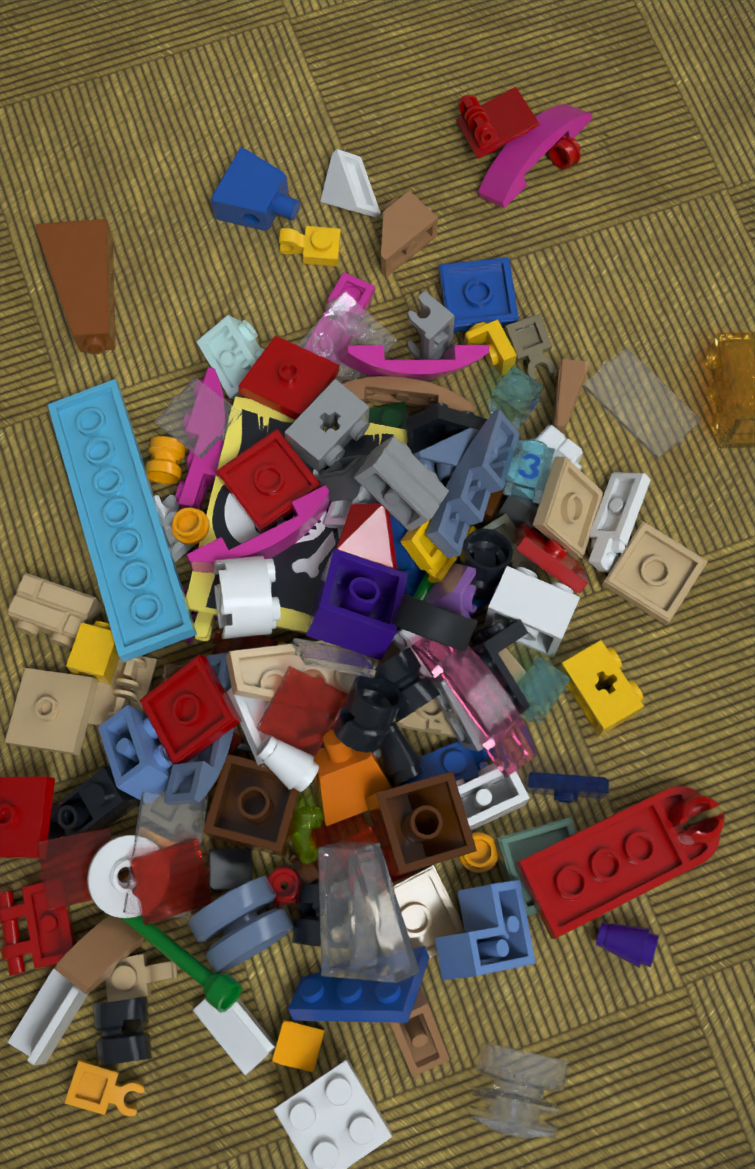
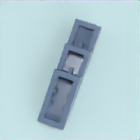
[426,409,520,558]

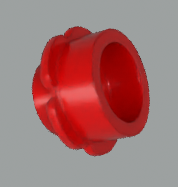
[549,135,581,169]
[267,865,304,906]

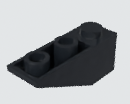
[38,766,143,865]

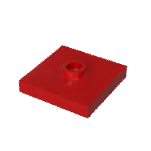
[238,335,339,420]
[215,429,322,534]
[515,521,588,593]
[139,654,242,764]
[0,776,55,859]

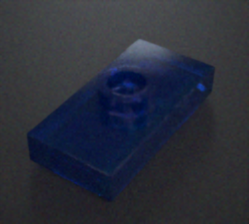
[525,772,609,803]

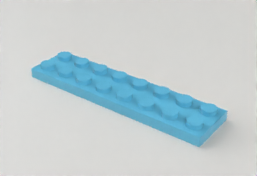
[47,379,197,662]

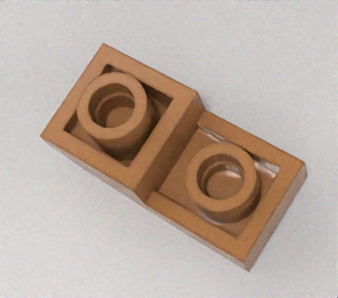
[55,915,144,994]

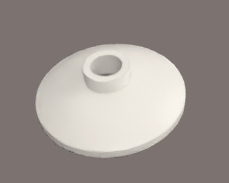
[87,835,168,918]

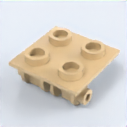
[88,655,157,726]

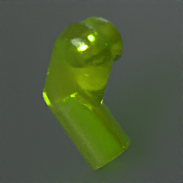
[290,805,324,864]

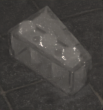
[318,841,420,983]

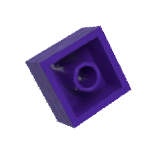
[306,548,408,660]

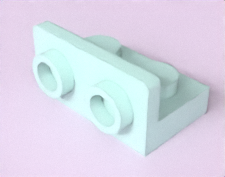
[196,315,264,400]

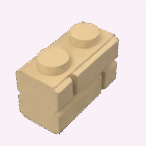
[8,573,102,649]

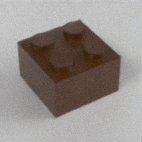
[203,754,304,858]

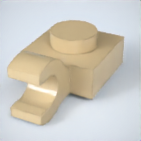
[105,954,178,1002]

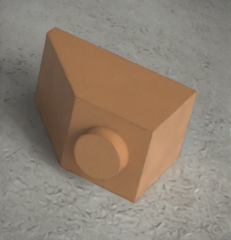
[381,190,438,278]
[390,986,450,1077]

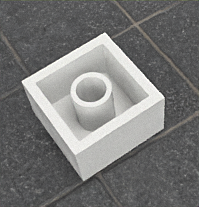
[484,566,580,658]
[273,1059,392,1169]

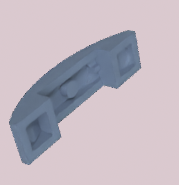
[164,652,234,805]

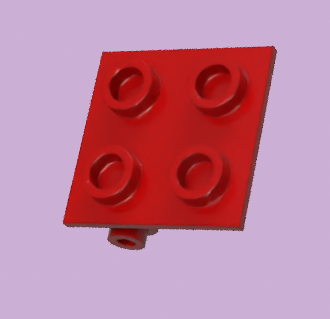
[455,87,540,159]

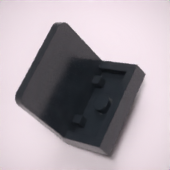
[406,403,488,487]
[456,619,530,720]

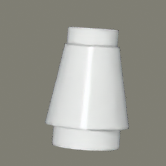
[256,735,319,792]

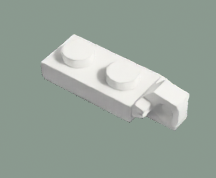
[588,472,651,573]

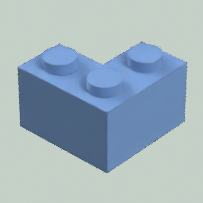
[435,880,536,980]

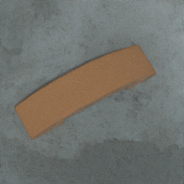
[341,376,474,413]

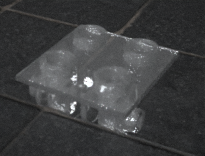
[297,291,397,383]

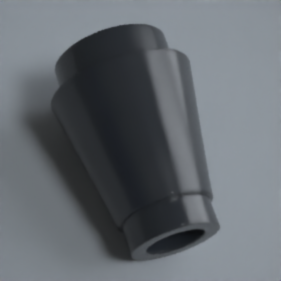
[380,723,424,786]

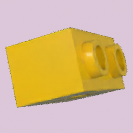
[558,640,644,737]

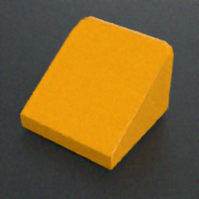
[272,1019,325,1073]

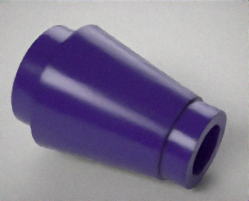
[596,922,659,968]

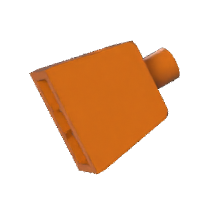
[311,730,393,826]

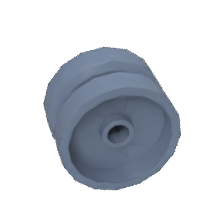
[187,876,294,973]

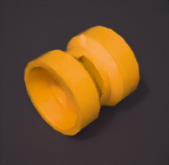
[145,436,186,485]

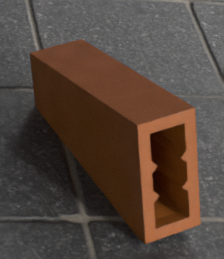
[36,219,116,354]

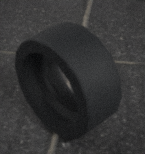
[393,594,476,652]

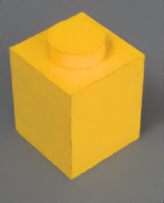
[66,621,120,685]

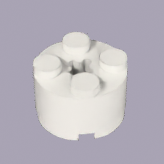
[214,556,281,639]

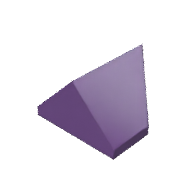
[424,563,477,634]

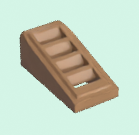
[552,359,589,435]

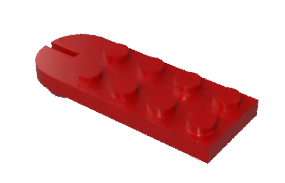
[515,786,725,939]

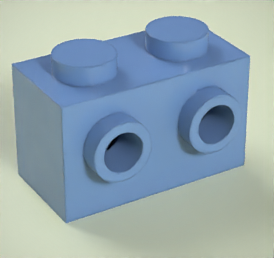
[98,705,173,804]

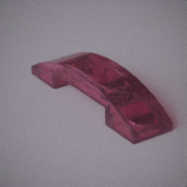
[411,637,537,778]

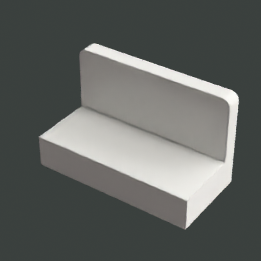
[7,968,89,1066]
[193,998,276,1075]

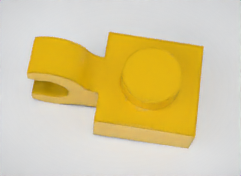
[279,226,341,267]

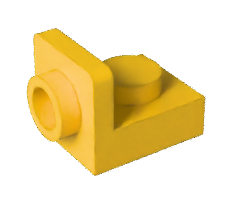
[464,319,517,376]

